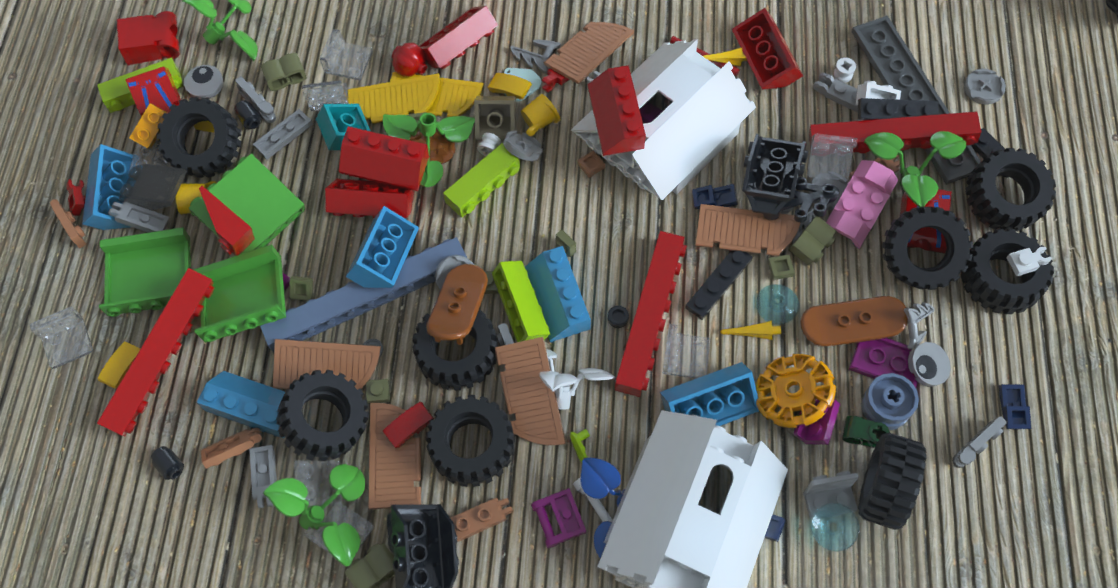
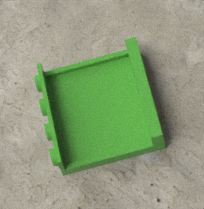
[189,153,305,255]
[99,227,191,317]
[194,245,286,343]

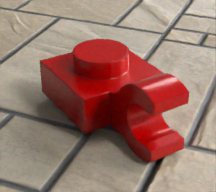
[542,68,570,93]
[66,179,86,216]

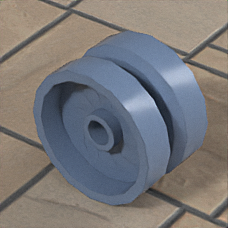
[861,373,919,430]

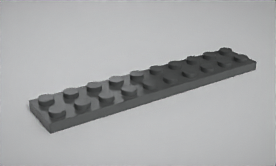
[852,16,981,185]

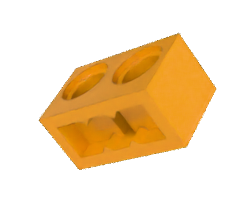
[129,103,168,149]

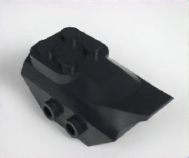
[742,134,808,216]
[387,504,459,588]

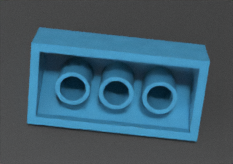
[82,144,140,230]
[346,206,419,288]
[525,246,591,342]
[660,362,759,426]
[196,371,285,439]

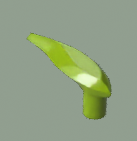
[570,429,590,463]

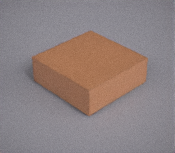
[577,150,605,178]

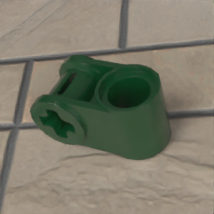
[842,416,890,448]

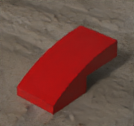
[382,402,435,448]

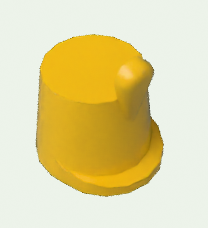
[520,93,561,137]
[175,180,217,215]

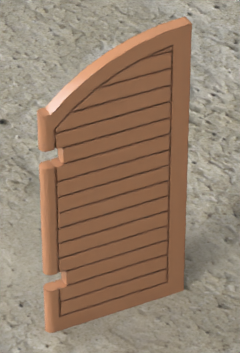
[544,21,634,84]
[695,204,800,256]
[495,337,566,445]
[273,339,381,390]
[368,403,421,510]

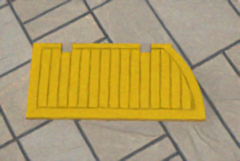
[390,72,484,117]
[348,73,440,123]

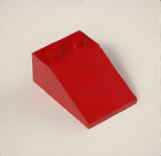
[199,186,255,256]

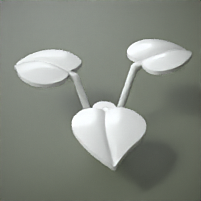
[539,349,617,409]

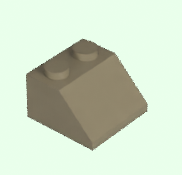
[474,96,516,140]

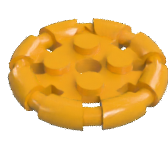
[755,354,836,428]

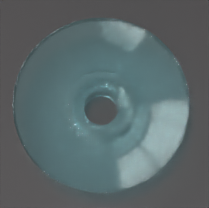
[756,284,799,324]
[811,503,859,551]

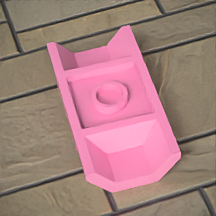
[826,160,898,249]

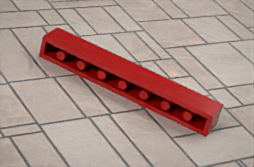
[809,111,981,157]
[615,231,687,397]
[97,268,215,437]

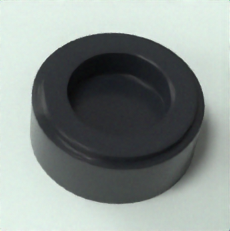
[607,306,629,328]

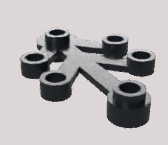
[763,177,839,223]

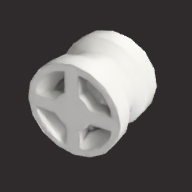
[833,58,856,83]
[477,133,502,156]

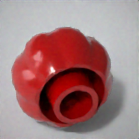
[392,42,427,77]

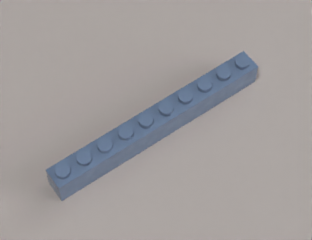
[260,237,467,353]

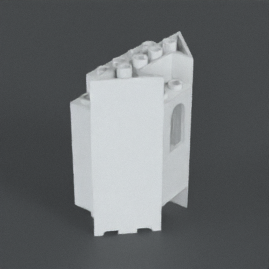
[571,39,756,200]
[597,410,788,588]

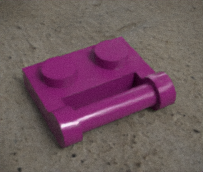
[531,488,587,548]

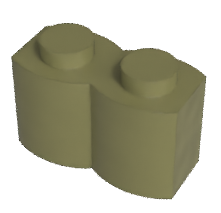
[260,53,307,91]
[788,216,836,265]
[344,543,395,588]

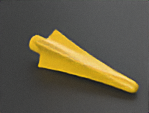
[703,48,747,66]
[720,321,781,340]

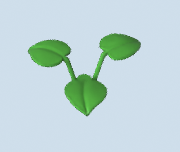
[182,0,258,61]
[383,113,475,187]
[864,131,966,207]
[263,464,365,567]

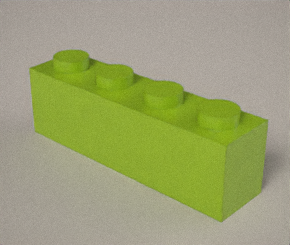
[97,58,184,113]
[443,143,520,218]
[492,261,550,342]

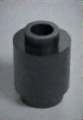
[234,100,262,129]
[151,446,184,480]

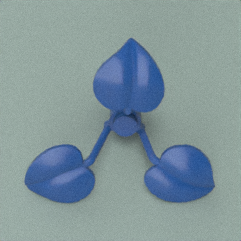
[580,458,625,559]

